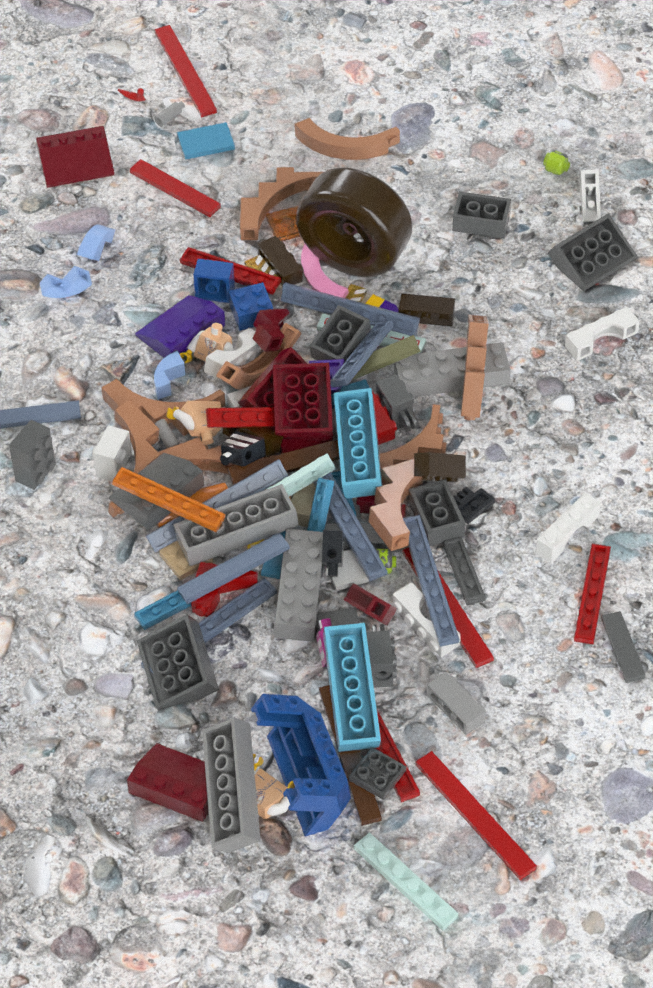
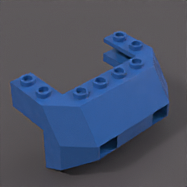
[251,694,351,837]

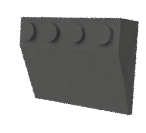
[548,213,638,291]
[109,453,204,530]
[136,614,219,710]

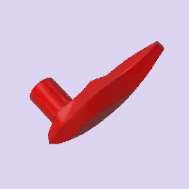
[117,88,146,102]

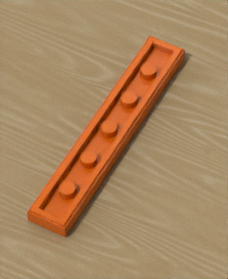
[112,467,226,532]

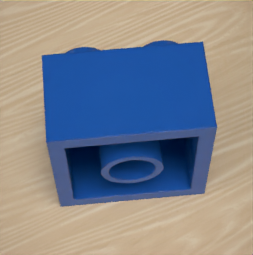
[193,259,235,303]
[228,283,273,331]

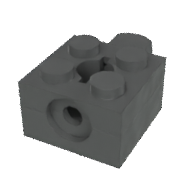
[376,374,418,432]
[366,624,397,688]

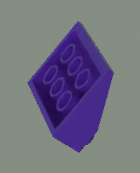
[135,295,226,358]

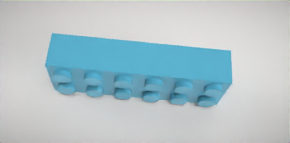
[334,388,382,499]
[323,623,381,752]

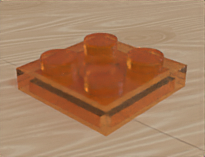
[266,206,301,241]

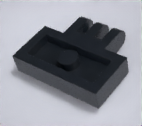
[453,487,495,524]

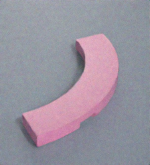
[301,244,349,298]

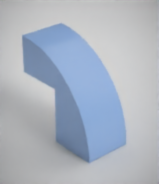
[77,224,116,261]
[40,266,92,298]
[154,351,185,400]

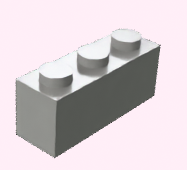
[427,672,486,735]

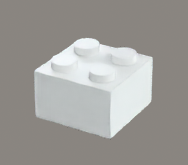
[92,425,132,481]

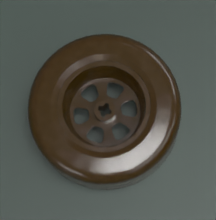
[296,167,412,277]

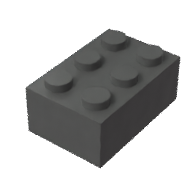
[452,191,511,239]
[309,305,371,361]
[9,420,56,490]
[409,479,465,546]

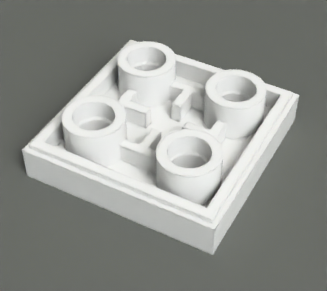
[330,549,369,591]

